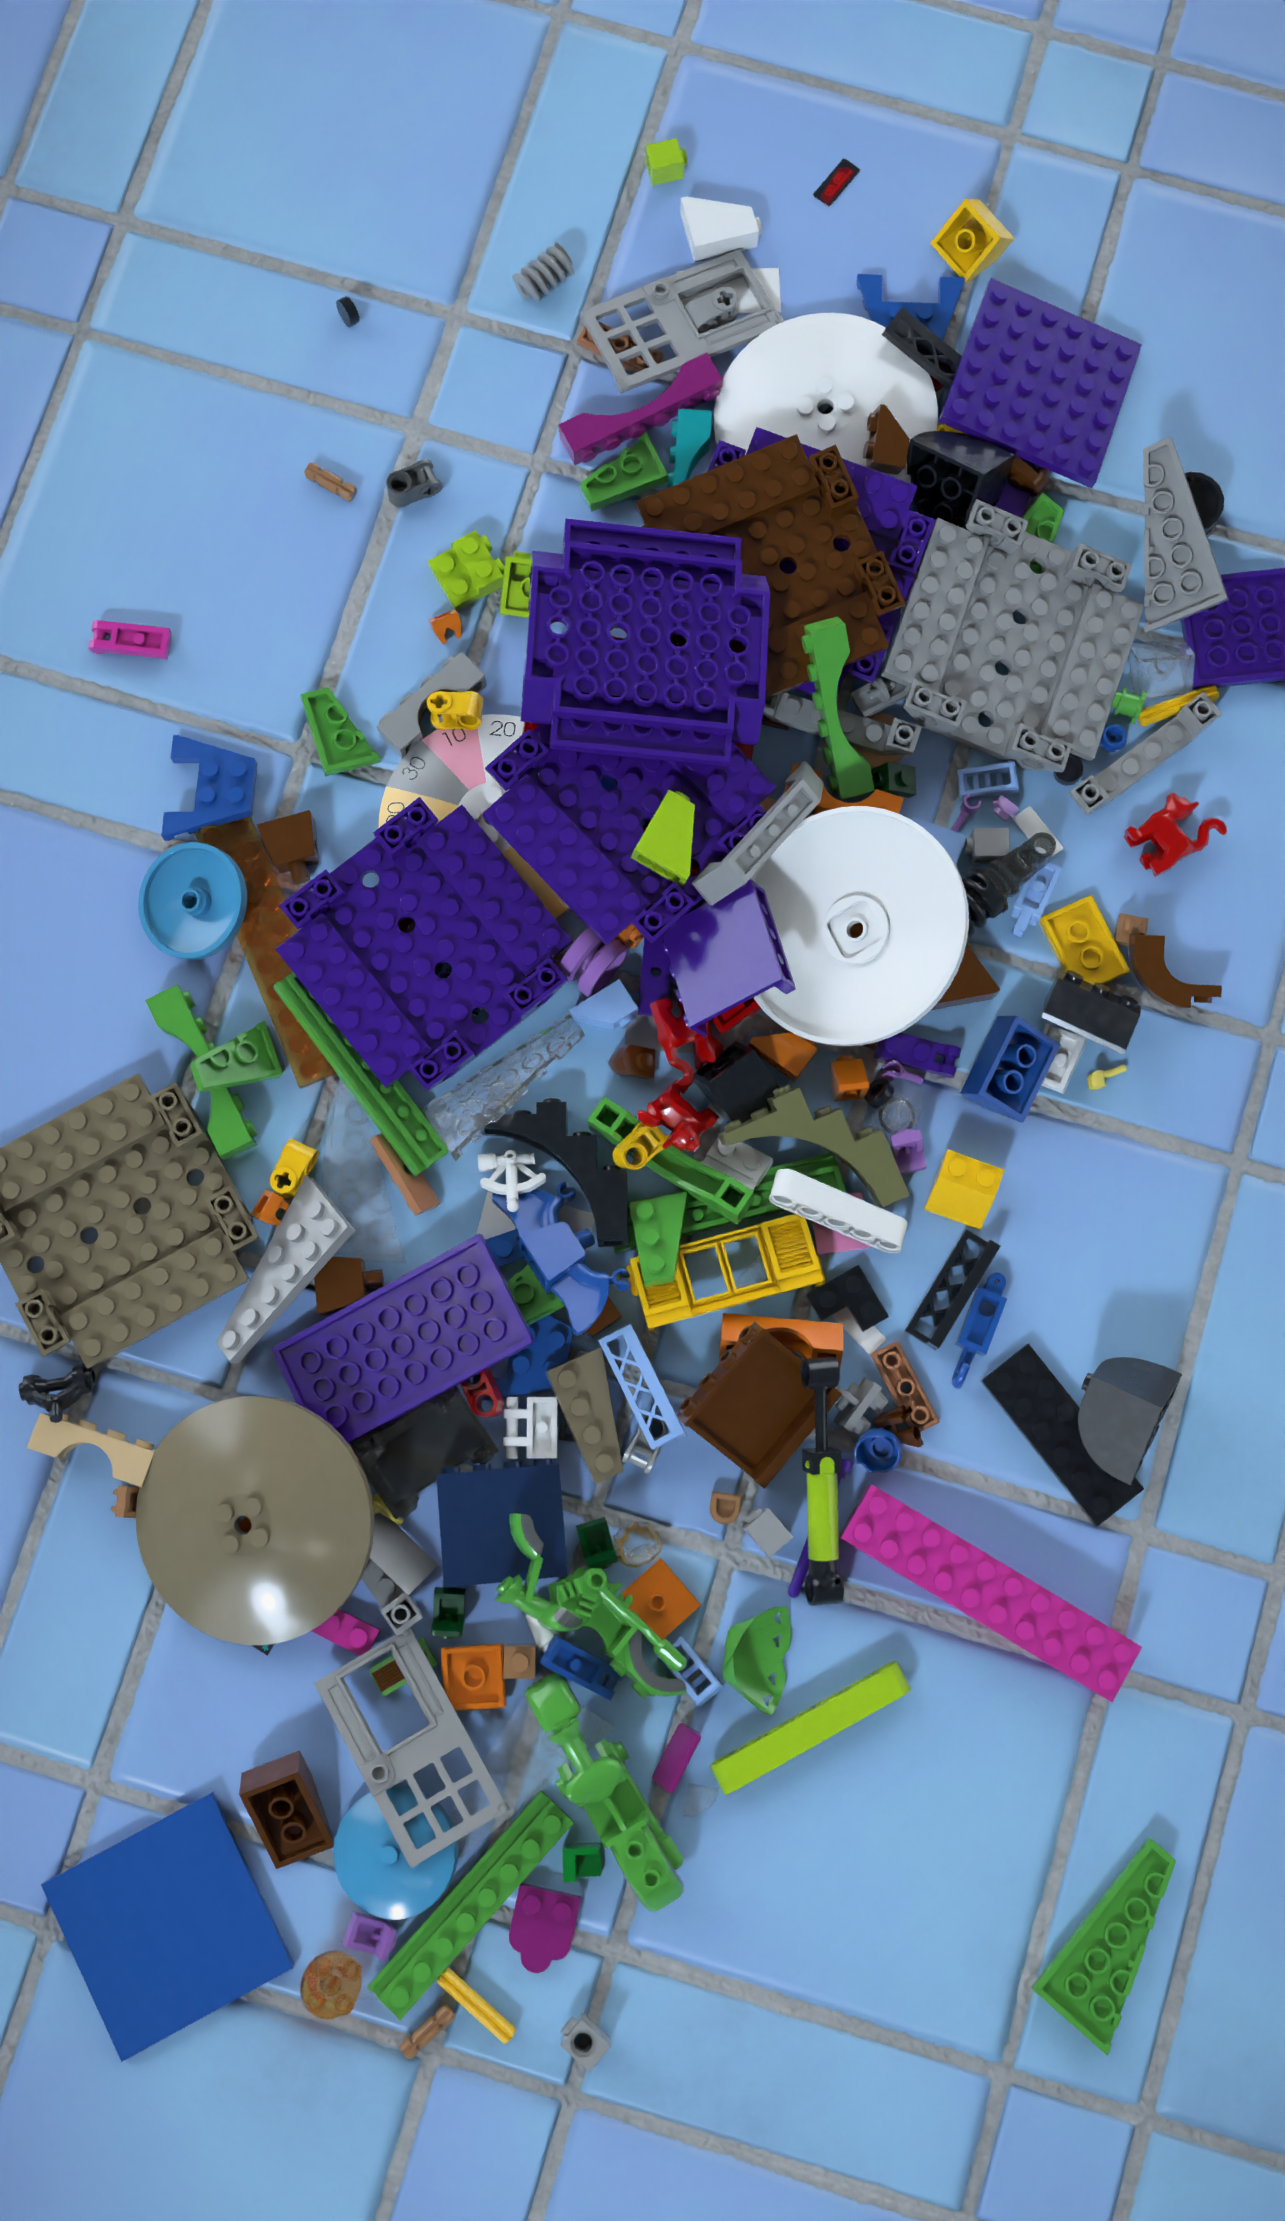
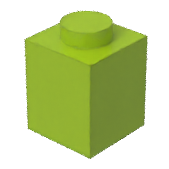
[645,138,688,186]

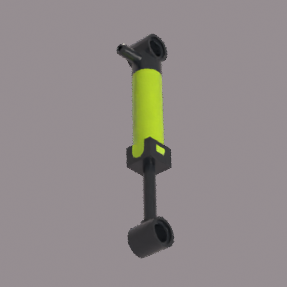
[800,1357,844,1606]

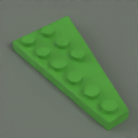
[1031,1837,1176,2056]

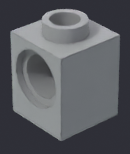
[965,828,1010,864]
[561,2012,611,2072]

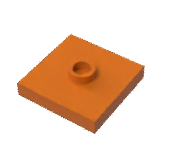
[620,1558,701,1639]
[441,1643,507,1711]

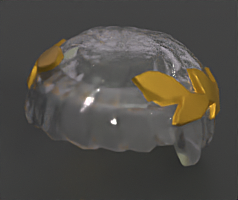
[614,1521,663,1568]

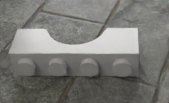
[377,651,487,759]

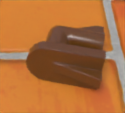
[873,1404,924,1447]

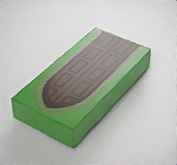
[368,1637,438,1697]

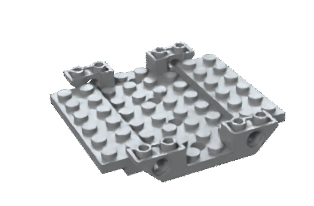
[881,499,1144,772]

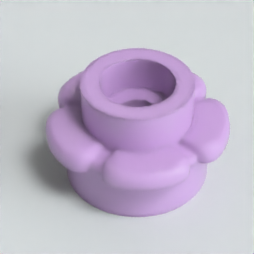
[992,795,1019,821]

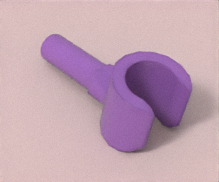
[950,794,981,832]
[881,1060,924,1084]

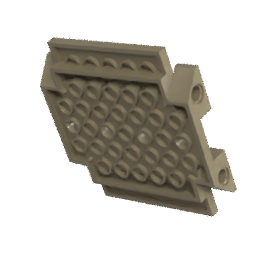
[0,1073,260,1369]

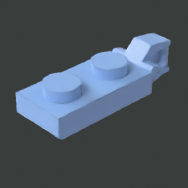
[1011,856,1063,938]

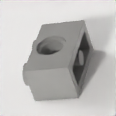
[742,1507,793,1557]

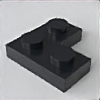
[806,1265,889,1332]

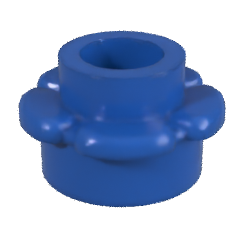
[1099,724,1126,752]

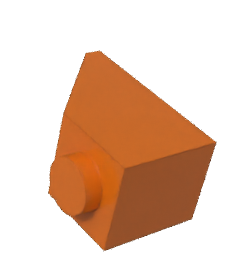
[748,1032,818,1083]
[830,1055,869,1102]

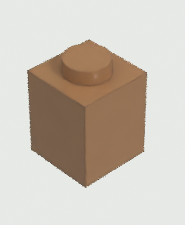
[503,1643,537,1679]

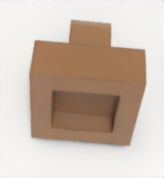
[1114,913,1149,947]
[111,1485,139,1518]

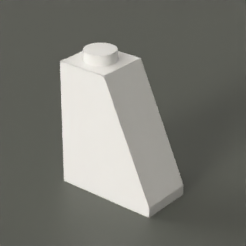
[680,197,762,262]

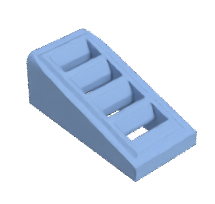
[957,761,1019,799]
[658,1636,724,1706]

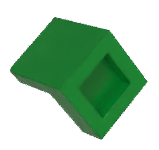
[562,1842,602,1882]

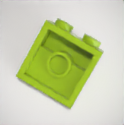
[427,530,505,611]
[499,551,531,618]

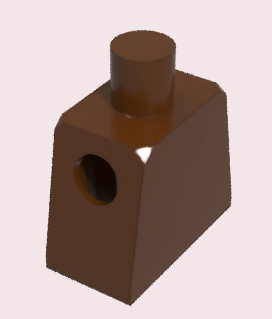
[257,810,319,884]
[314,1257,384,1316]

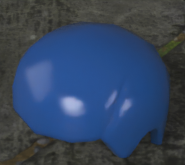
[854,1428,902,1473]

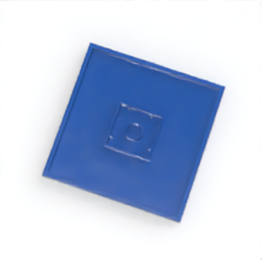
[41,1792,295,2062]

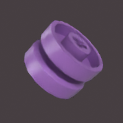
[558,927,629,998]

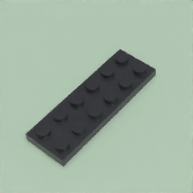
[980,1343,1144,1527]

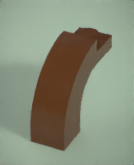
[1129,935,1222,1008]

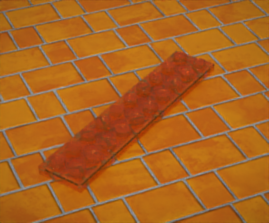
[195,816,337,1089]

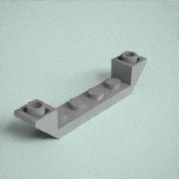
[763,692,922,756]
[1068,692,1222,815]
[691,761,824,905]
[361,1558,423,1636]

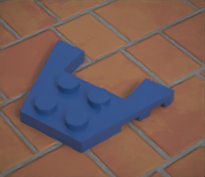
[856,274,965,340]
[161,735,258,841]
[472,1315,574,1401]

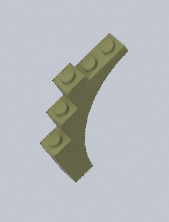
[718,1084,910,1207]

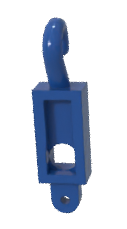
[952,1272,1007,1389]

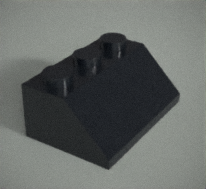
[1041,970,1141,1055]

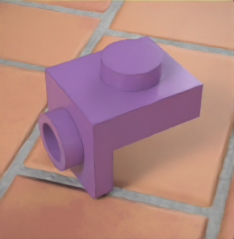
[890,1128,927,1175]
[342,1911,396,1961]

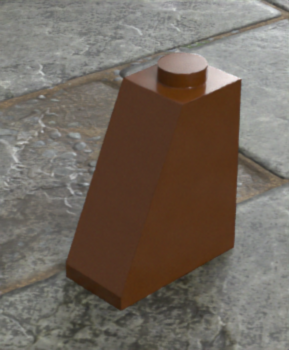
[931,944,1001,1010]

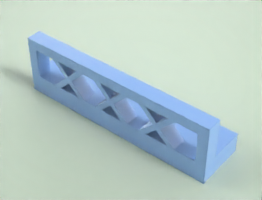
[598,1324,687,1450]

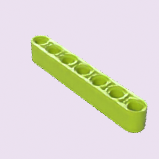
[709,1661,911,1795]

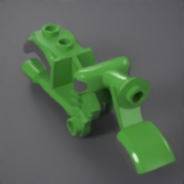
[495,1513,687,1699]
[525,1672,684,1911]

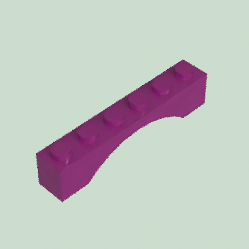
[558,353,723,465]

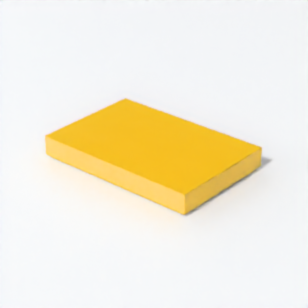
[1038,895,1131,985]

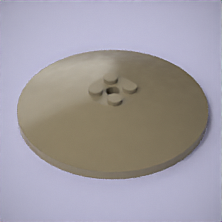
[136,1396,375,1645]

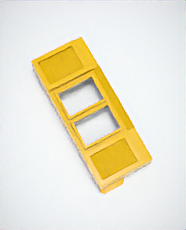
[626,1214,826,1333]

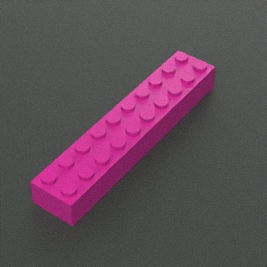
[839,1484,1142,1702]

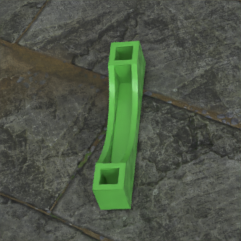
[801,616,875,800]
[145,985,258,1161]
[587,1096,754,1225]

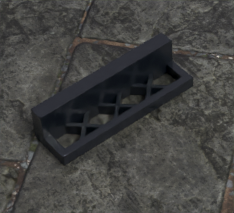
[882,308,961,389]
[905,1229,1001,1350]

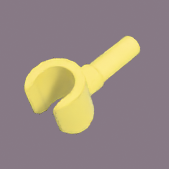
[1087,1064,1127,1090]
[372,1494,404,1526]

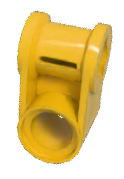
[426,691,484,730]
[612,1121,669,1170]
[270,1138,319,1199]

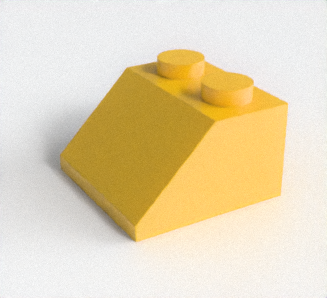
[930,198,1015,283]
[924,1149,1004,1230]

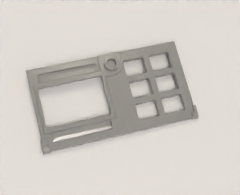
[580,249,784,393]
[314,1627,510,1868]

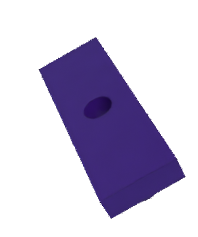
[637,935,671,1016]

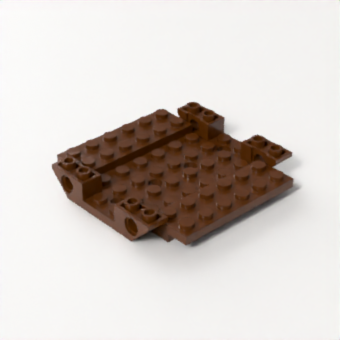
[636,434,906,700]

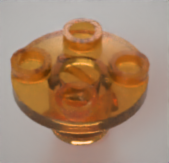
[300,1950,362,2019]

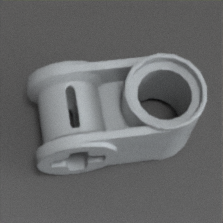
[684,286,738,334]
[621,1416,668,1475]

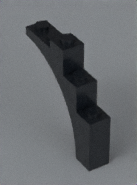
[477,1098,629,1247]

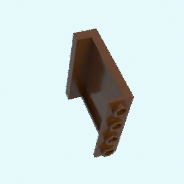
[676,1321,842,1489]

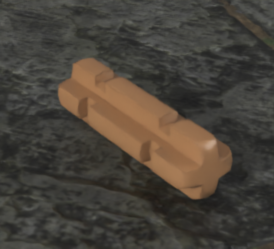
[304,463,357,501]
[400,2004,456,2059]

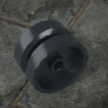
[1185,472,1224,538]

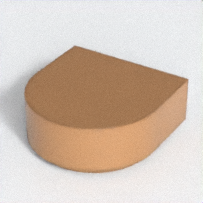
[710,1491,742,1524]

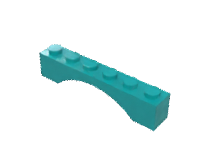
[668,409,712,488]

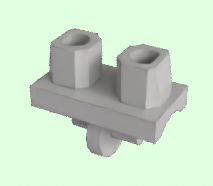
[850,676,908,718]
[833,1378,888,1435]

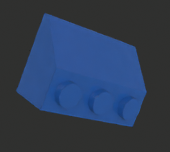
[960,1016,1061,1122]

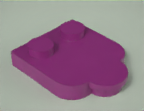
[509,1883,581,1973]

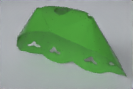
[722,1606,791,1715]

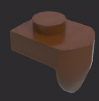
[1007,456,1052,497]
[608,1044,655,1080]

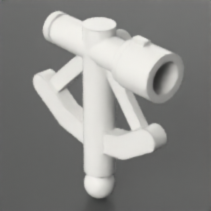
[478,1150,546,1212]

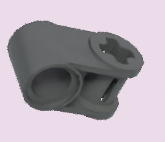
[386,459,443,507]

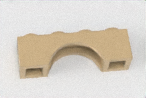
[27,1413,155,1487]

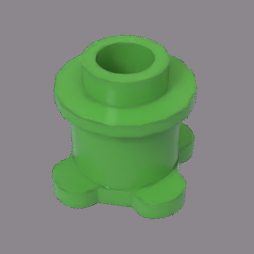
[1111,687,1147,724]

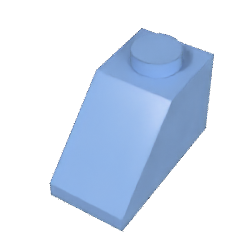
[570,979,638,1030]

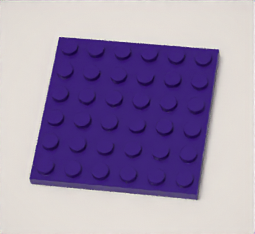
[938,278,1142,488]

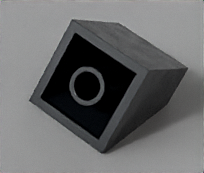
[693,1041,780,1141]

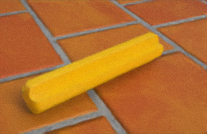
[1137,685,1219,726]
[437,1968,516,2044]

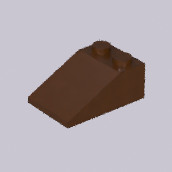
[239,1750,334,1869]

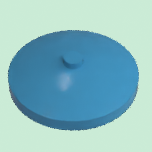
[138,842,247,960]
[333,1786,458,1919]

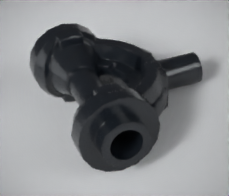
[19,1364,96,1423]

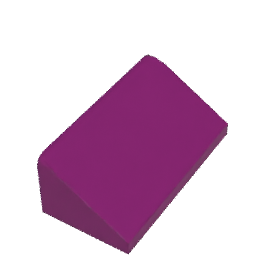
[652,1723,701,1794]

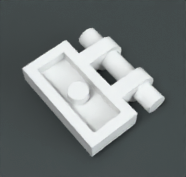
[503,1397,558,1459]

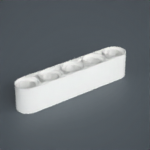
[769,1169,907,1253]

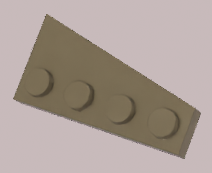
[545,1347,623,1484]

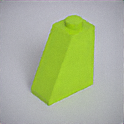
[630,790,695,887]

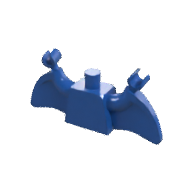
[492,1182,631,1335]

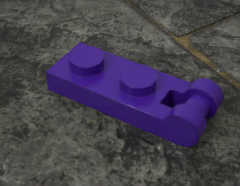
[874,1032,961,1078]

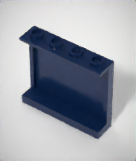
[436,1458,568,1588]

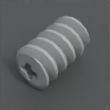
[512,242,574,302]

